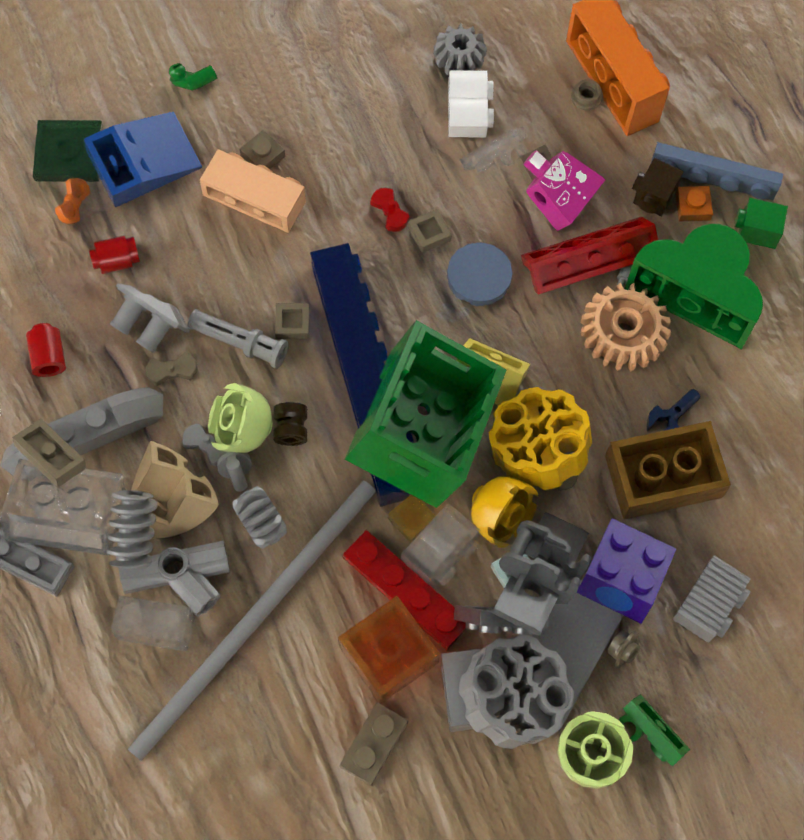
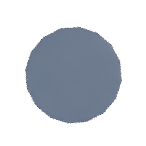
[447,242,513,306]

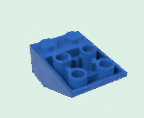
[84,111,202,208]

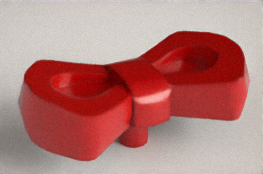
[370,188,410,232]

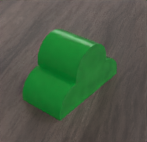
[624,224,763,350]

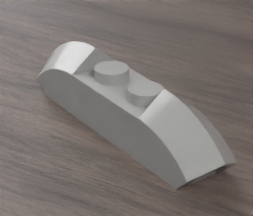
[0,387,164,480]

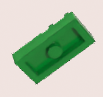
[618,694,690,766]

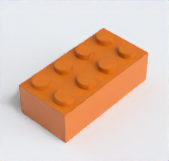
[566,0,670,136]

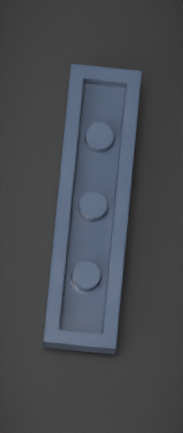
[651,142,783,200]

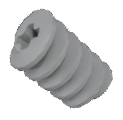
[106,490,158,569]

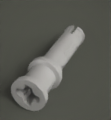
[187,309,289,369]

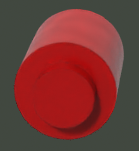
[26,323,66,377]

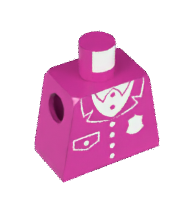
[523,150,605,231]

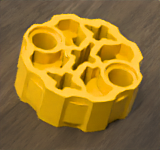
[488,387,592,490]

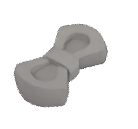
[182,424,227,466]

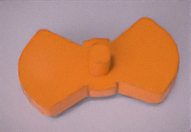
[55,178,90,224]

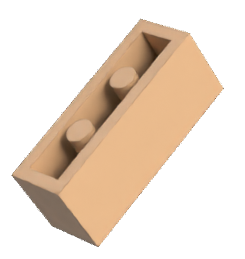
[200,149,306,233]

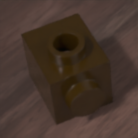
[632,158,683,217]

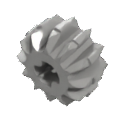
[433,23,487,75]
[233,486,287,549]

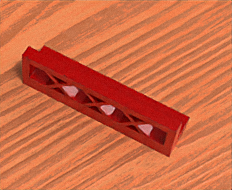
[521,217,658,295]

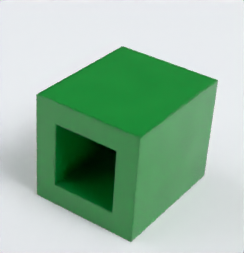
[734,197,788,249]

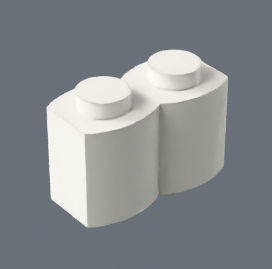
[448,70,494,138]

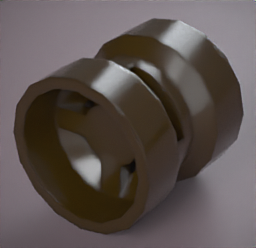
[273,402,308,446]

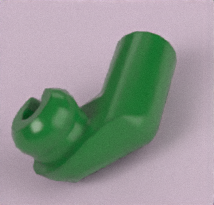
[168,63,217,91]

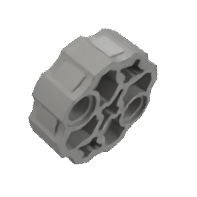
[459,634,573,749]

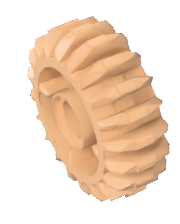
[580,282,671,372]

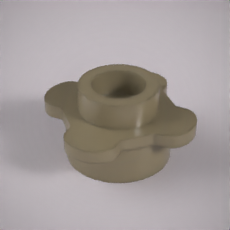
[608,630,640,668]

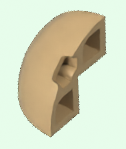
[131,441,219,539]

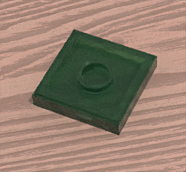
[33,120,103,182]

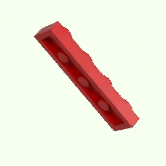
[342,530,466,650]

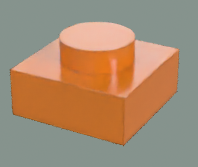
[676,186,713,221]

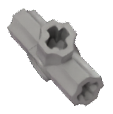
[119,541,230,617]

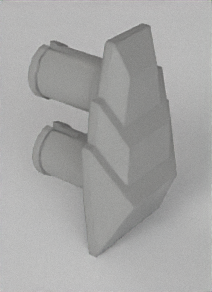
[109,283,190,353]

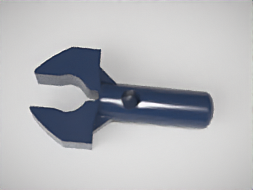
[647,389,701,431]

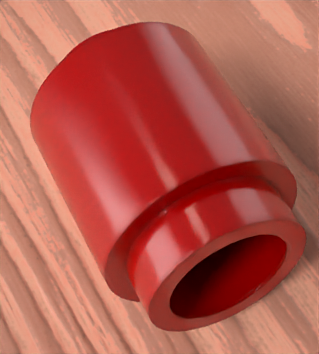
[89,235,140,275]

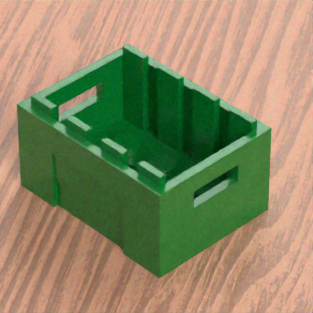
[344,320,507,508]

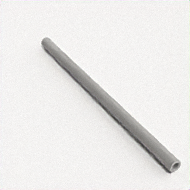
[127,481,376,761]

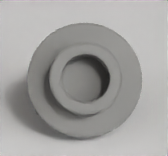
[217,452,252,492]

